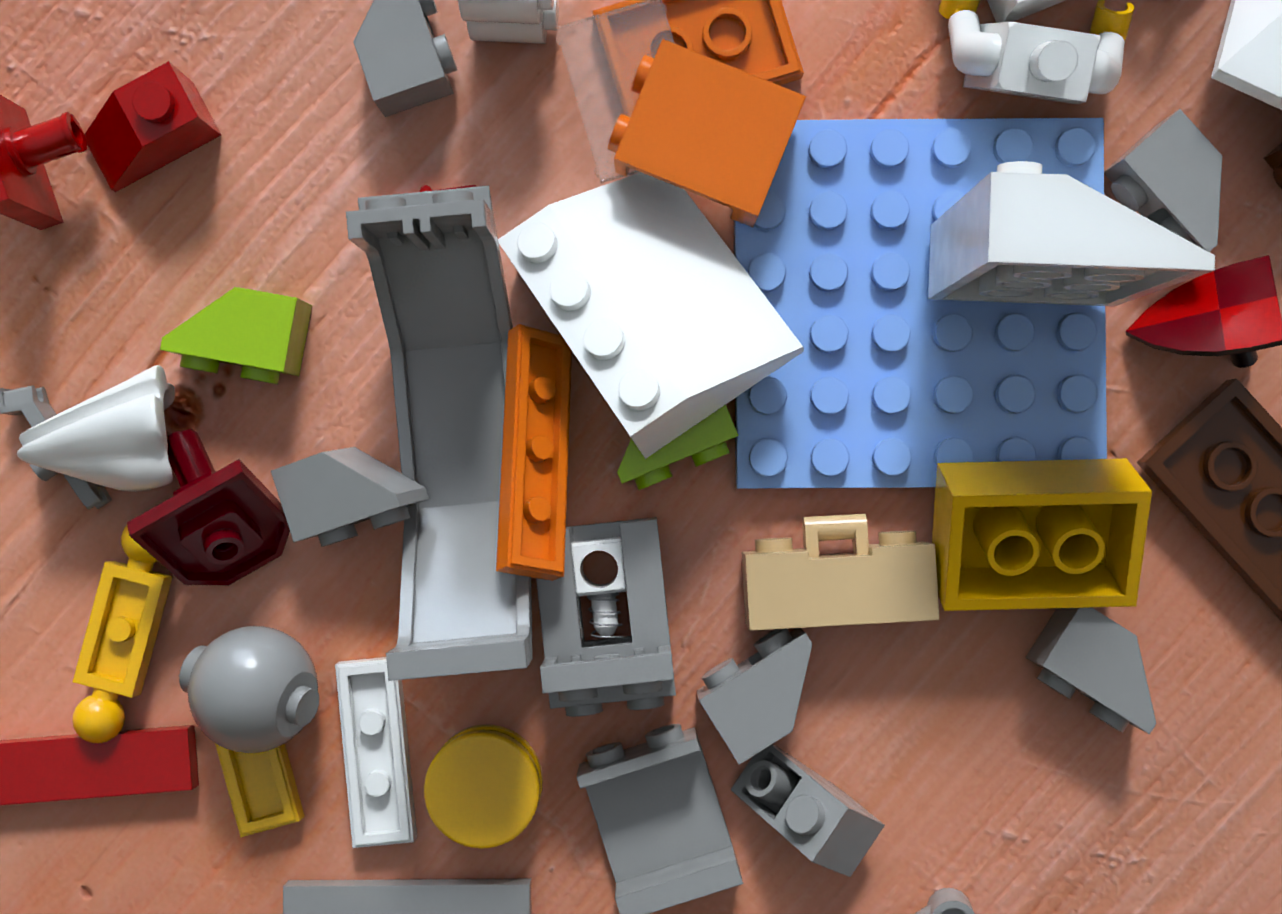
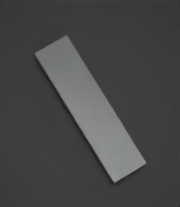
[283,878,532,914]

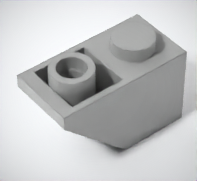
[353,0,457,117]
[1104,109,1222,252]
[271,447,429,547]
[1025,608,1156,734]
[697,628,813,765]
[731,744,885,877]

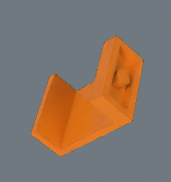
[607,39,806,227]

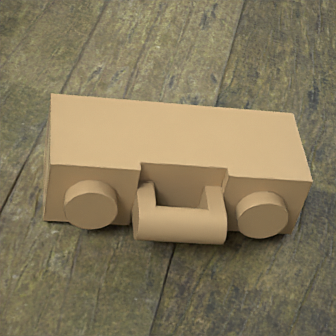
[742,514,940,631]

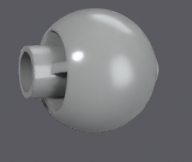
[179,626,319,753]

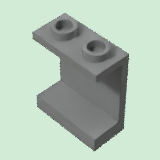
[576,724,743,914]

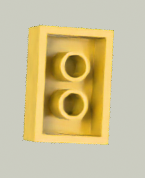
[932,458,1152,611]

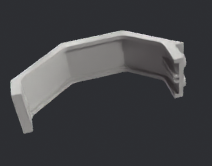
[346,185,533,681]

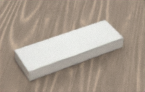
[335,657,417,848]

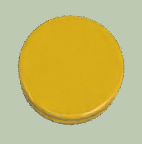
[424,725,543,849]

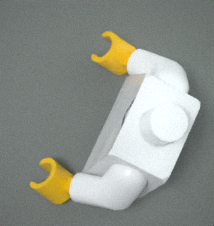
[939,0,1135,104]

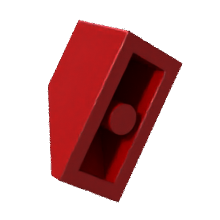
[84,61,221,192]

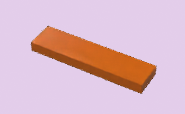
[496,324,572,581]

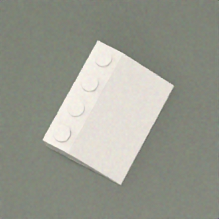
[928,161,1215,306]
[498,172,804,459]

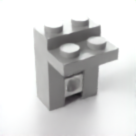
[536,517,676,717]

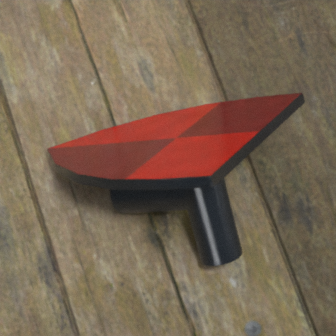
[1125,255,1282,368]

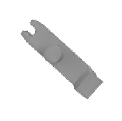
[0,385,112,510]

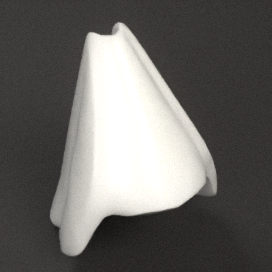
[17,365,175,492]

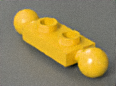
[72,517,173,743]

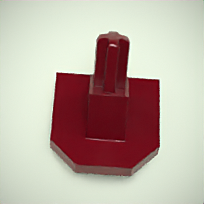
[127,429,290,585]

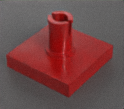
[0,95,87,230]

